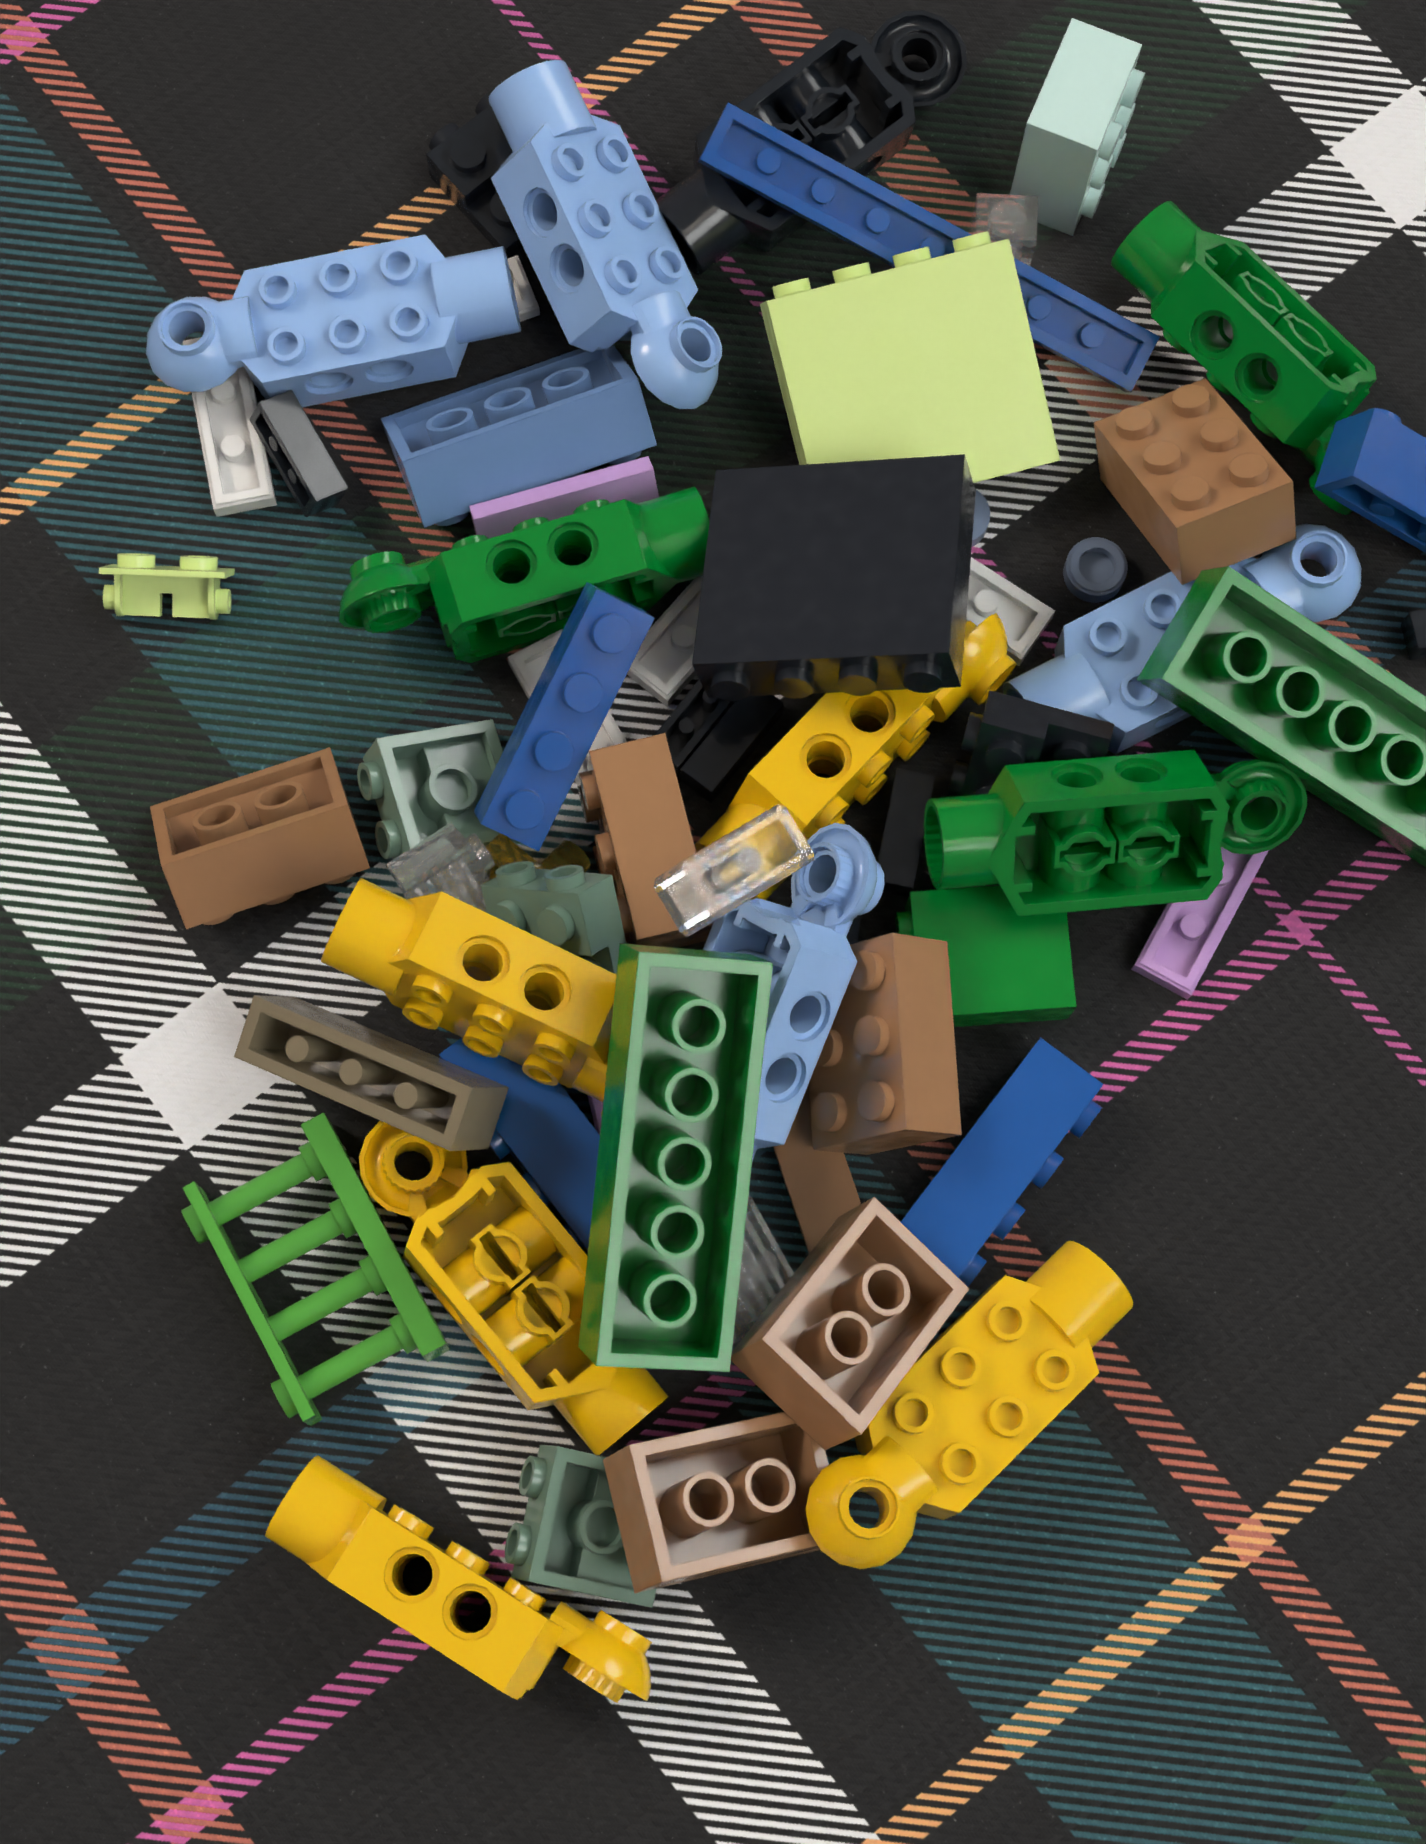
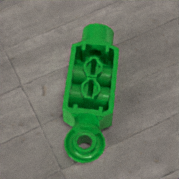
[1111,201,1377,515]
[339,487,710,663]
[924,750,1307,917]

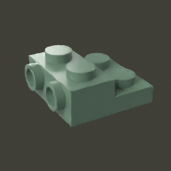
[357,719,521,874]
[481,861,626,975]
[505,1445,656,1608]

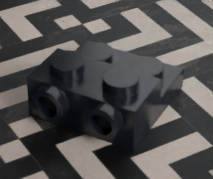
[426,89,523,259]
[947,690,1114,797]

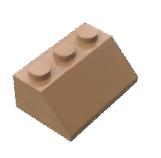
[150,747,370,929]

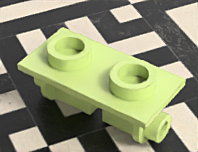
[99,553,235,620]

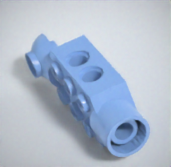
[489,60,722,409]
[146,235,521,407]
[1003,524,1362,754]
[703,823,885,1161]

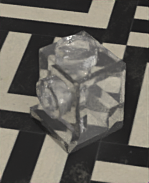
[970,193,1038,266]

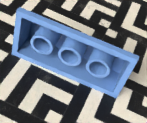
[381,345,657,528]

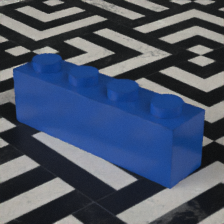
[1314,408,1426,553]
[474,582,654,851]
[439,1037,600,1256]
[901,1037,1104,1287]

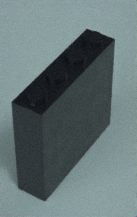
[692,454,976,701]

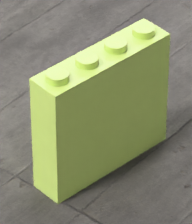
[760,231,1060,483]

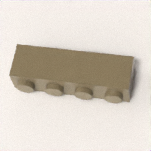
[234,995,509,1151]

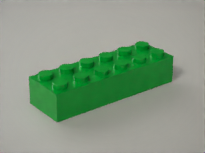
[1137,566,1426,867]
[578,943,773,1372]

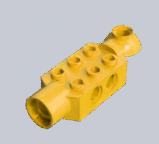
[695,613,1016,900]
[321,878,616,1117]
[359,1121,669,1455]
[805,1241,1133,1569]
[265,1455,652,1703]

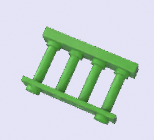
[181,1112,451,1426]

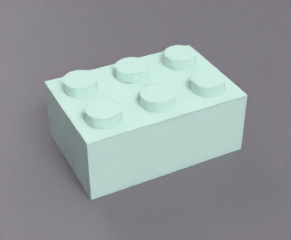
[1006,18,1145,236]

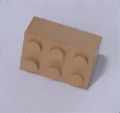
[1094,378,1296,585]
[578,733,714,948]
[809,933,962,1155]
[731,1197,969,1450]
[603,1412,829,1593]

